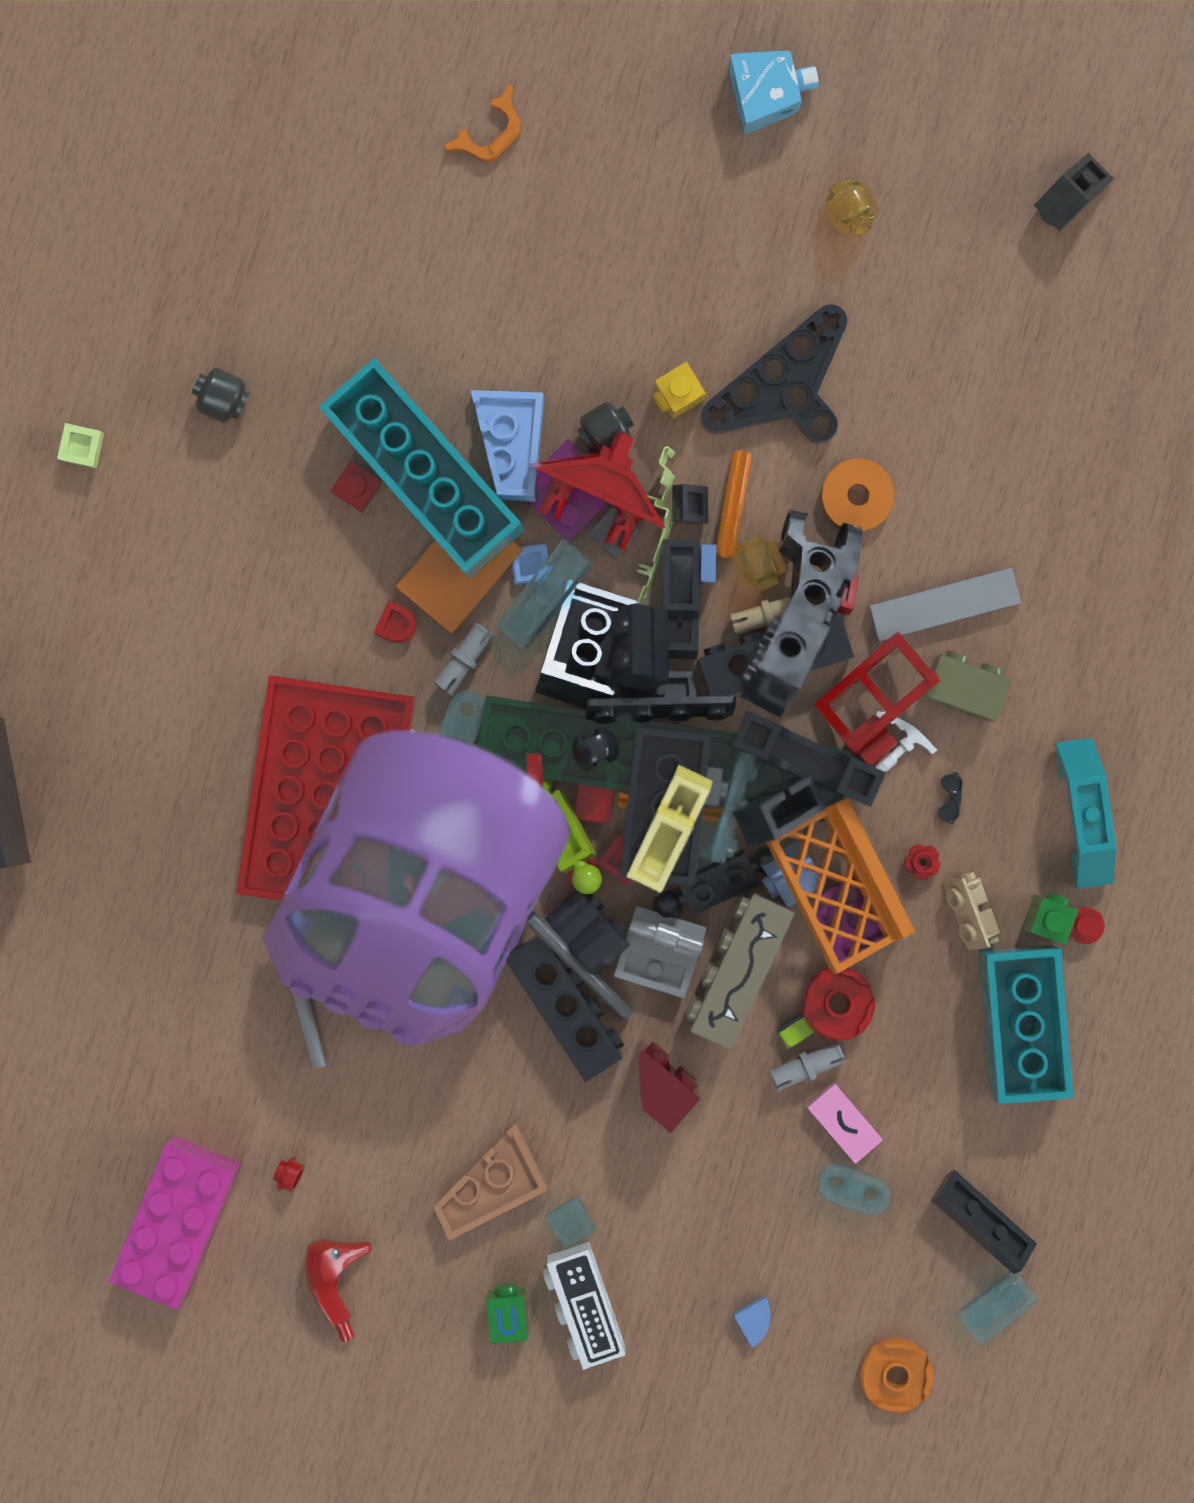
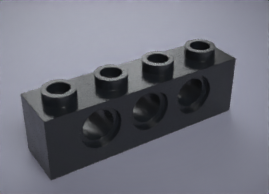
[697,615,854,696]
[506,934,625,1083]

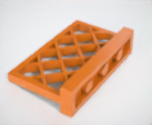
[766,797,916,974]

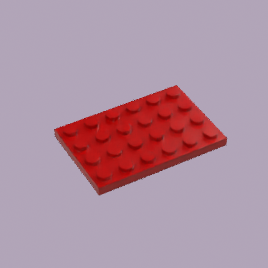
[236,675,416,901]

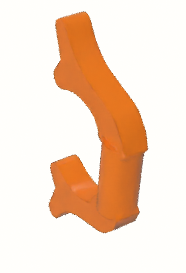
[445,84,522,162]

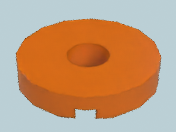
[821,458,895,532]
[859,1337,934,1414]

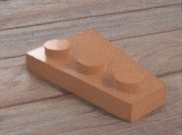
[433,1123,549,1241]

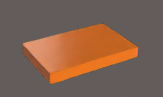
[396,540,523,635]

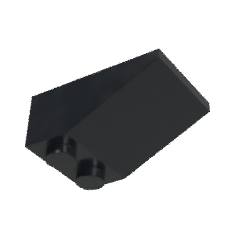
[535,580,638,708]

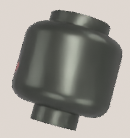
[191,367,249,423]
[577,402,634,454]

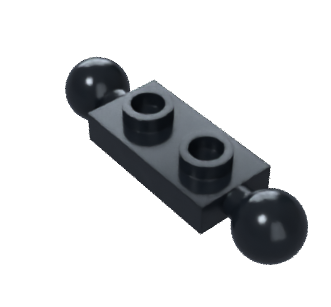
[653,845,774,918]

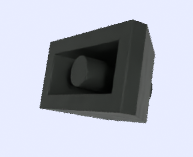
[1034,153,1114,232]

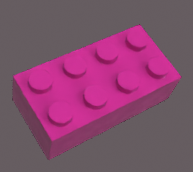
[108,1136,242,1310]

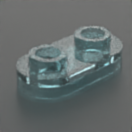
[438,690,485,746]
[818,1163,891,1216]

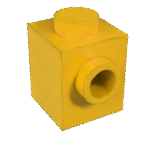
[652,362,706,419]

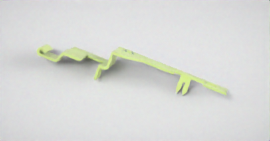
[637,446,675,604]

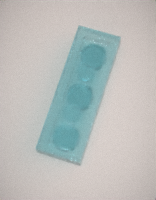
[496,539,594,650]
[708,751,759,864]

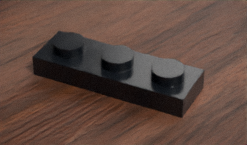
[931,1170,1037,1274]

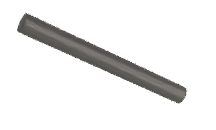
[527,911,633,1020]

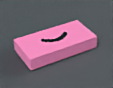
[807,1082,883,1164]

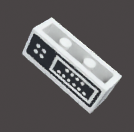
[542,1241,625,1370]

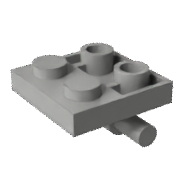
[614,905,707,999]

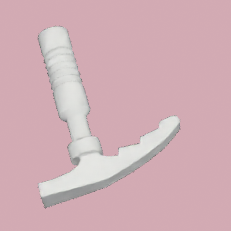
[873,711,937,772]

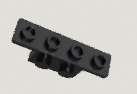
[585,671,736,724]

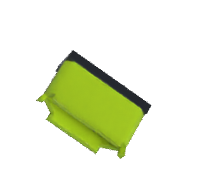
[776,1013,814,1049]

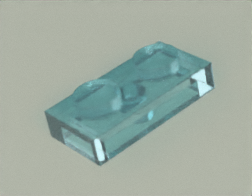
[956,1271,1039,1346]

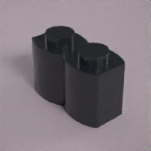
[544,889,630,975]

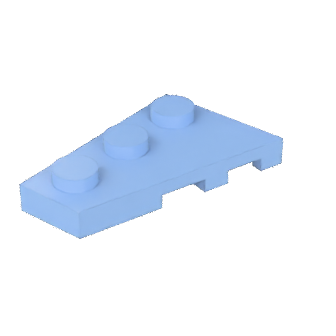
[471,390,545,502]

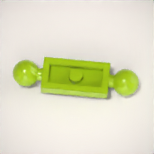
[543,779,602,894]

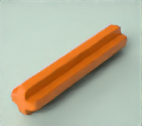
[716,450,752,559]

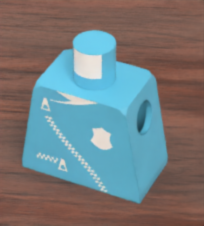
[728,51,819,134]

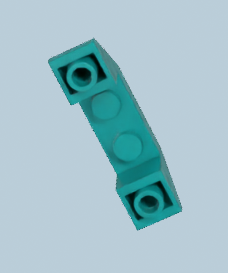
[1054,738,1117,889]

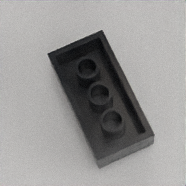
[619,727,712,886]

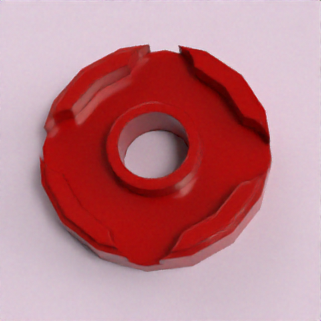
[801,968,876,1041]

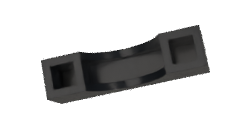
[730,711,886,807]

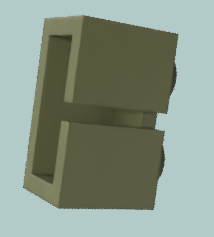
[921,651,1011,722]

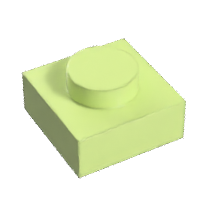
[57,423,104,469]

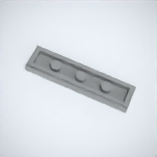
[868,568,1022,642]

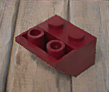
[637,1040,700,1133]

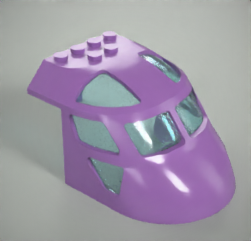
[263,731,569,1046]

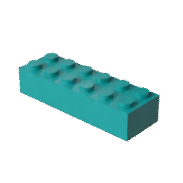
[318,357,525,579]

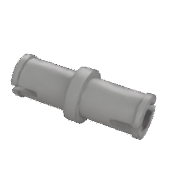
[433,622,495,696]
[769,1041,846,1092]

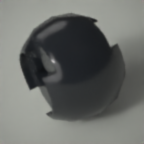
[572,727,619,771]

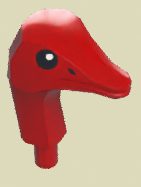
[305,1239,372,1342]

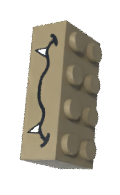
[685,890,795,1051]

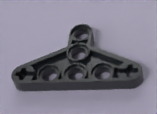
[700,304,847,444]

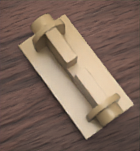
[943,871,1000,950]

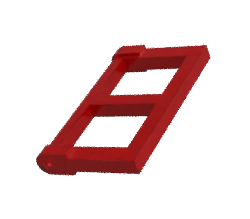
[814,632,941,754]

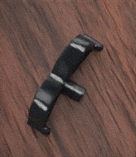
[937,772,963,824]

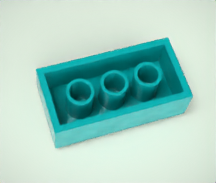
[979,945,1074,1104]

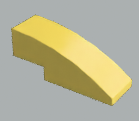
[627,765,713,892]

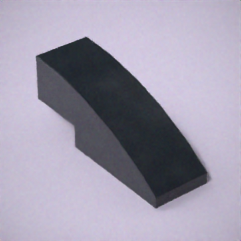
[661,540,700,659]

